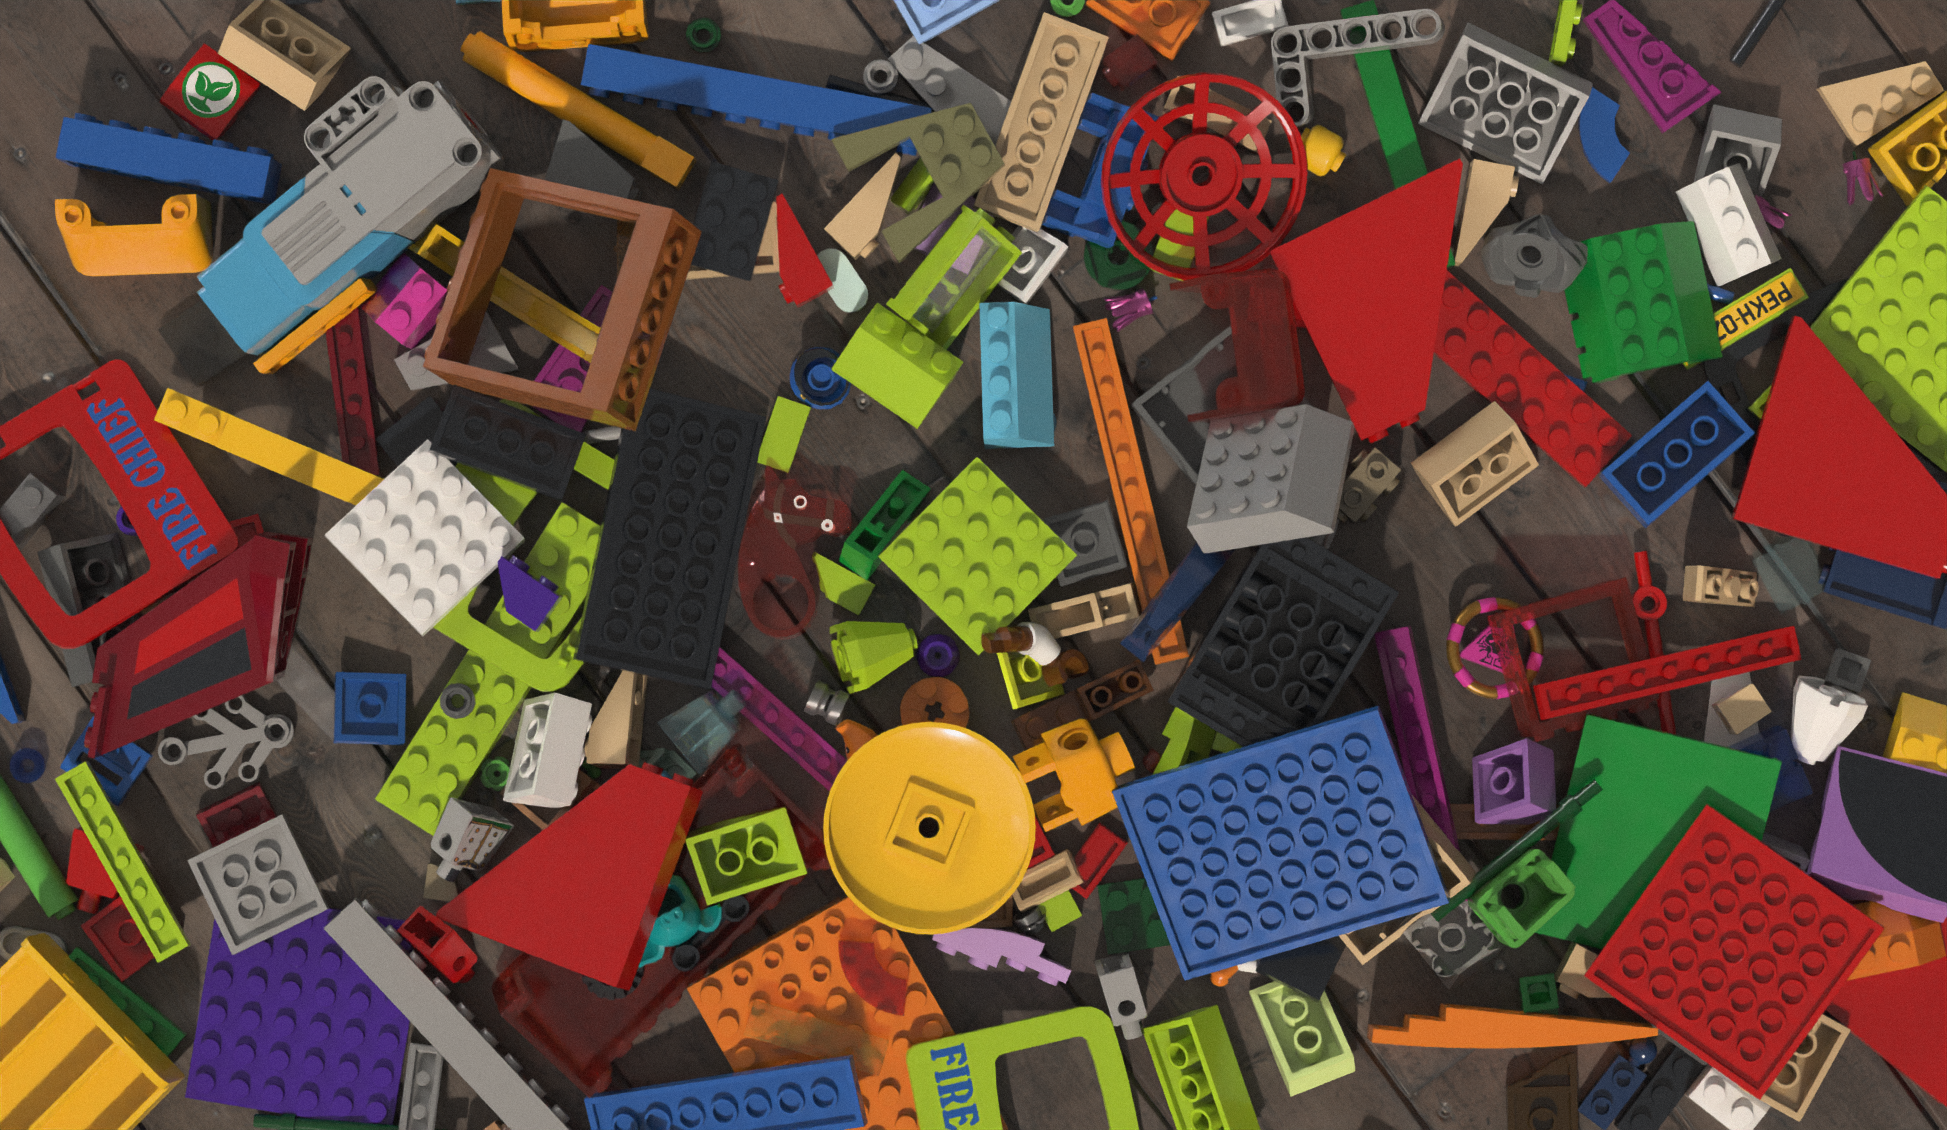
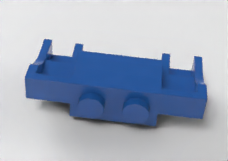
[1041,93,1159,248]

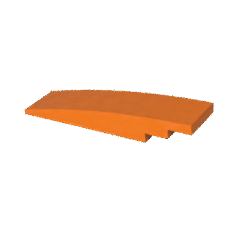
[1367,1003,1658,1048]

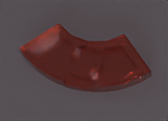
[838,940,907,1016]

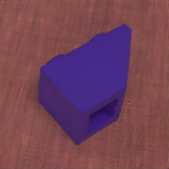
[497,555,563,632]

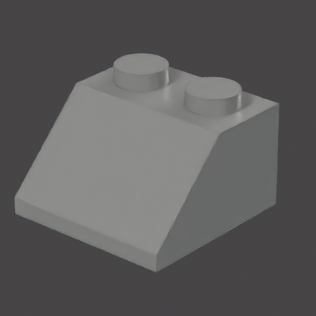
[1694,105,1782,197]

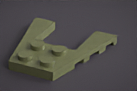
[831,103,1005,263]

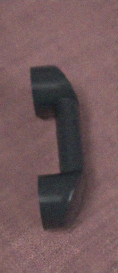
[670,895,749,972]

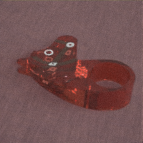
[738,466,853,640]

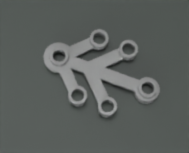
[158,695,294,789]

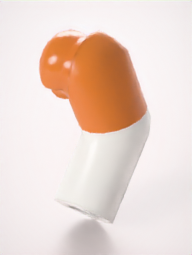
[1210,959,1259,987]

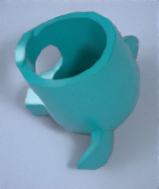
[639,875,722,968]

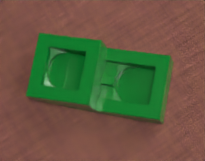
[1519,973,1559,1015]

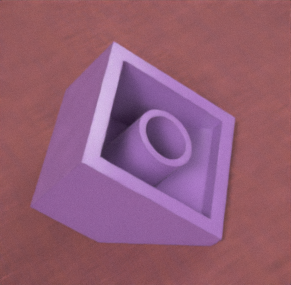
[1472,738,1556,824]

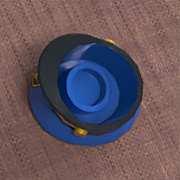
[790,347,851,409]

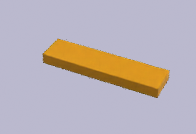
[253,278,377,374]

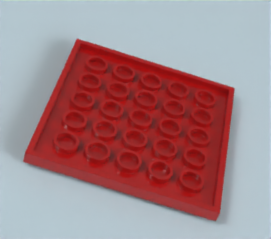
[1584,804,1885,1100]

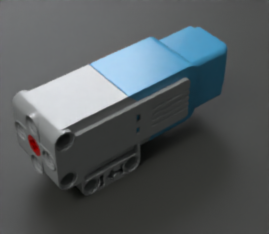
[197,76,505,356]

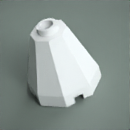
[1790,675,1868,765]

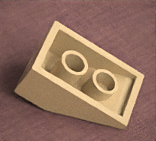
[1737,1014,1850,1122]

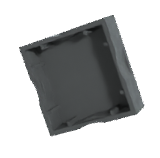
[1130,317,1313,488]

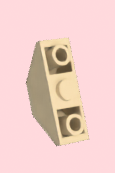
[1683,565,1759,607]

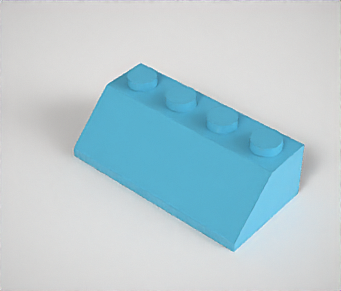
[979,302,1054,449]

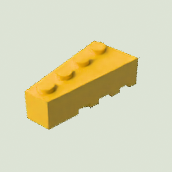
[1867,90,1947,206]

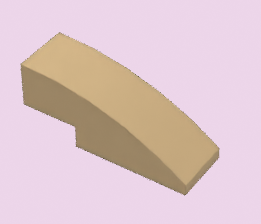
[1028,583,1142,639]

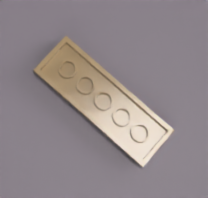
[972,12,1109,232]

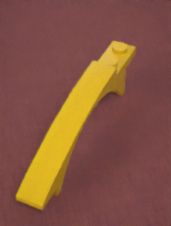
[408,224,601,363]
[154,388,384,505]

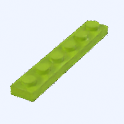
[55,761,191,963]

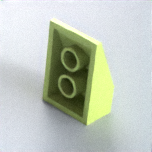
[1249,981,1355,1096]

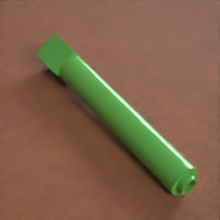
[0,774,79,921]

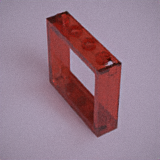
[1487,577,1660,742]

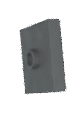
[1042,500,1127,587]

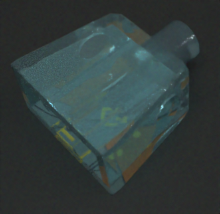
[657,690,746,774]

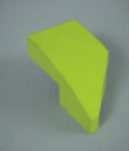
[812,552,875,615]

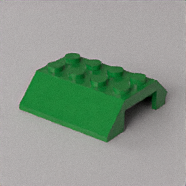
[1564,221,1722,383]

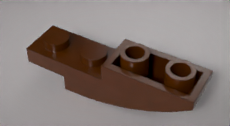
[1011,659,1154,750]

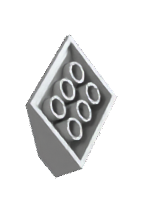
[1418,22,1593,184]

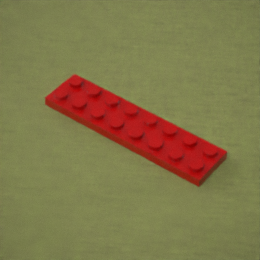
[1434,270,1632,488]

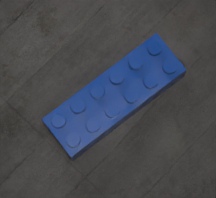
[55,113,282,205]

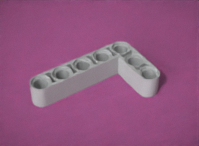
[1271,9,1445,131]

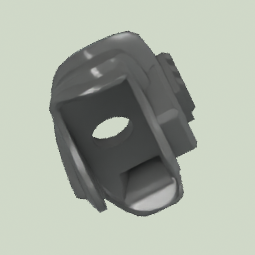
[1480,214,1588,298]

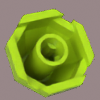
[829,621,918,694]

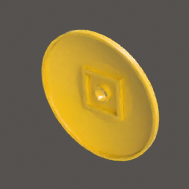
[823,722,1036,935]

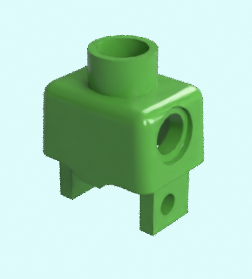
[1468,849,1576,948]

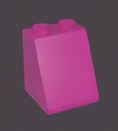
[359,253,447,350]

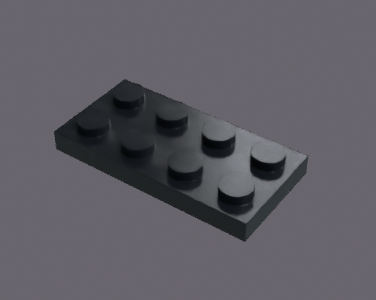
[429,385,586,501]

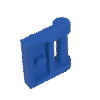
[60,716,153,807]

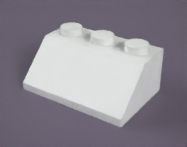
[1676,163,1782,287]
[503,693,592,808]

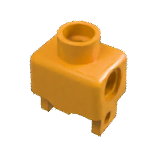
[1012,719,1135,832]

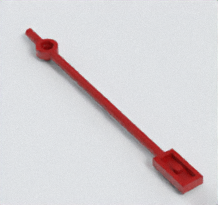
[1630,551,1677,735]

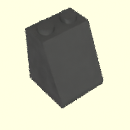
[545,119,643,202]

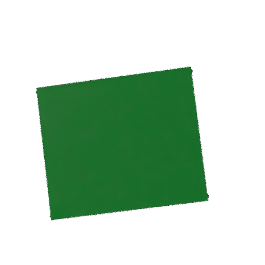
[1535,713,1782,949]

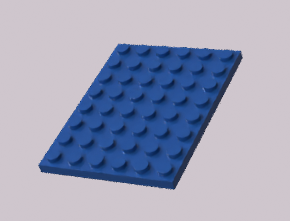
[1112,706,1450,981]

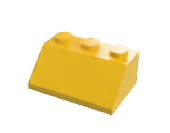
[1882,692,1947,773]

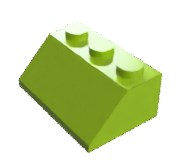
[831,302,963,429]

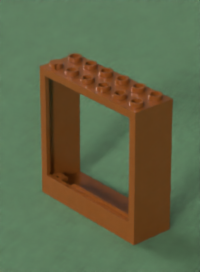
[423,168,702,431]

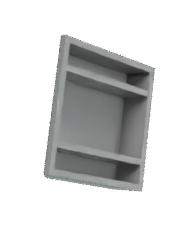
[1187,404,1355,554]

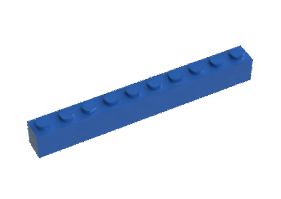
[581,44,933,156]

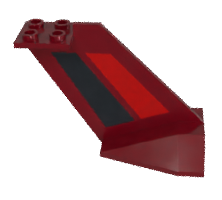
[84,532,313,758]

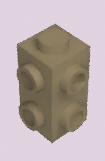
[1337,447,1401,524]

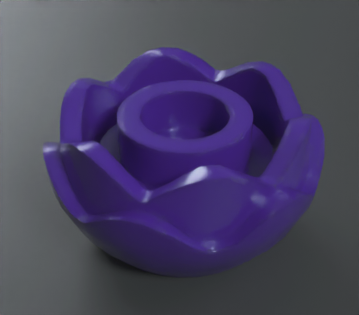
[916,634,960,677]

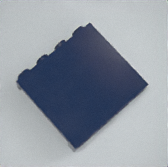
[1818,480,1947,629]

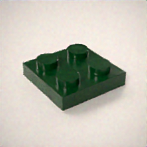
[1097,878,1170,955]

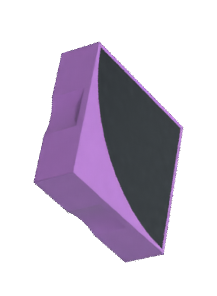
[1807,746,1947,923]

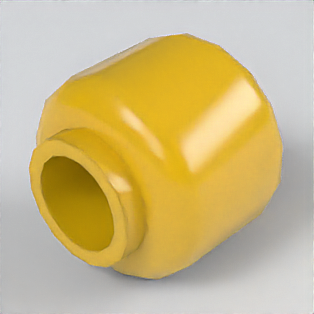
[1301,125,1347,177]

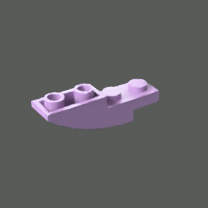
[932,927,1071,986]

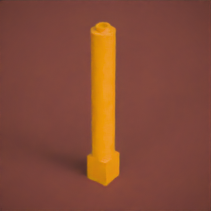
[460,31,696,190]

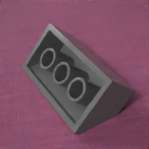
[37,533,139,687]

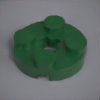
[1083,220,1153,291]

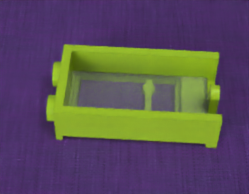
[886,205,1022,350]

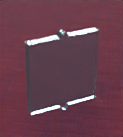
[1751,538,1824,614]

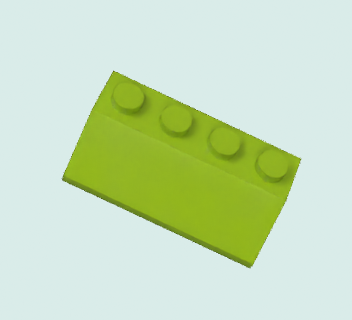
[1144,1005,1261,1130]

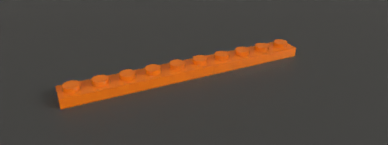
[1073,318,1189,665]

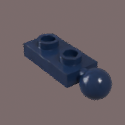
[1578,1037,1657,1130]

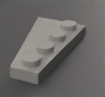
[888,36,1011,145]

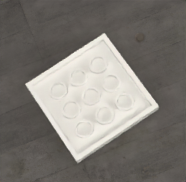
[325,439,525,637]

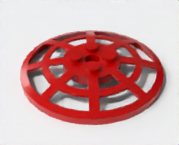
[1101,72,1308,281]

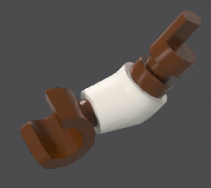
[981,622,1089,687]

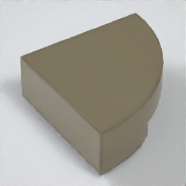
[423,863,459,902]

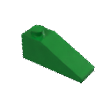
[839,470,931,580]

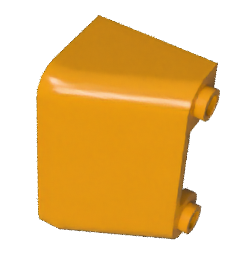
[502,0,649,52]
[55,194,213,277]

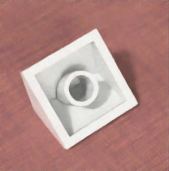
[997,226,1068,304]

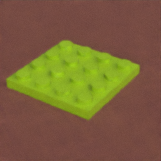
[878,457,1077,656]

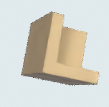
[1711,684,1772,735]

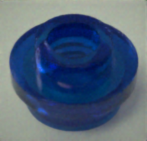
[10,748,46,783]

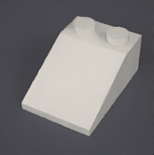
[1685,1063,1770,1130]

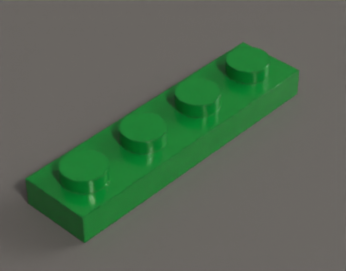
[69,946,187,1057]

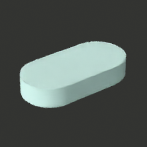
[817,249,868,313]

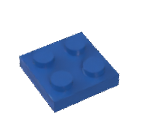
[333,672,406,745]

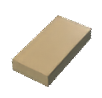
[1012,849,1084,913]

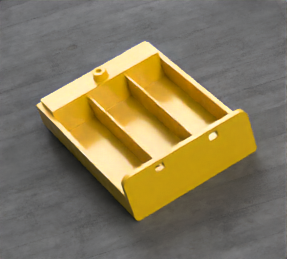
[0,933,185,1130]

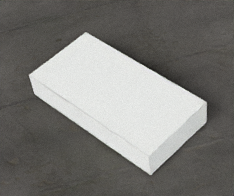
[1212,0,1288,47]

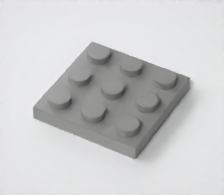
[187,814,330,955]

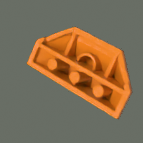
[1848,901,1946,980]

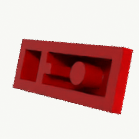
[776,193,834,308]

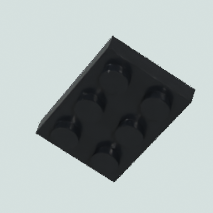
[691,161,779,282]

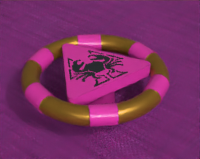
[1446,597,1544,699]

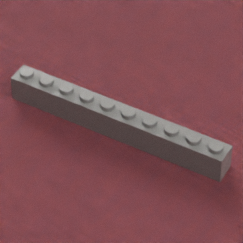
[324,897,581,1130]

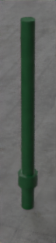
[1431,779,1603,922]
[253,1113,448,1130]

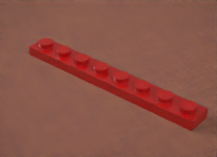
[1533,626,1802,720]

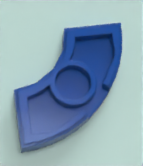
[1578,87,1630,183]

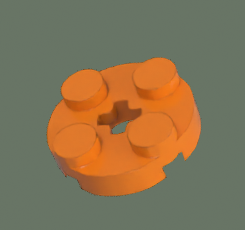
[900,677,970,728]

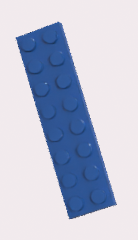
[584,1055,868,1130]

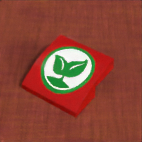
[160,43,261,141]

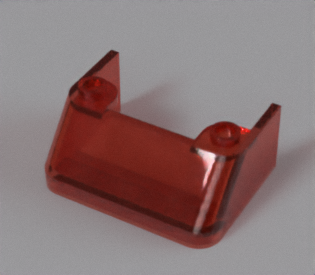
[1169,269,1305,423]

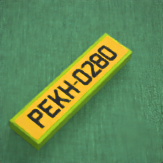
[1683,268,1809,371]

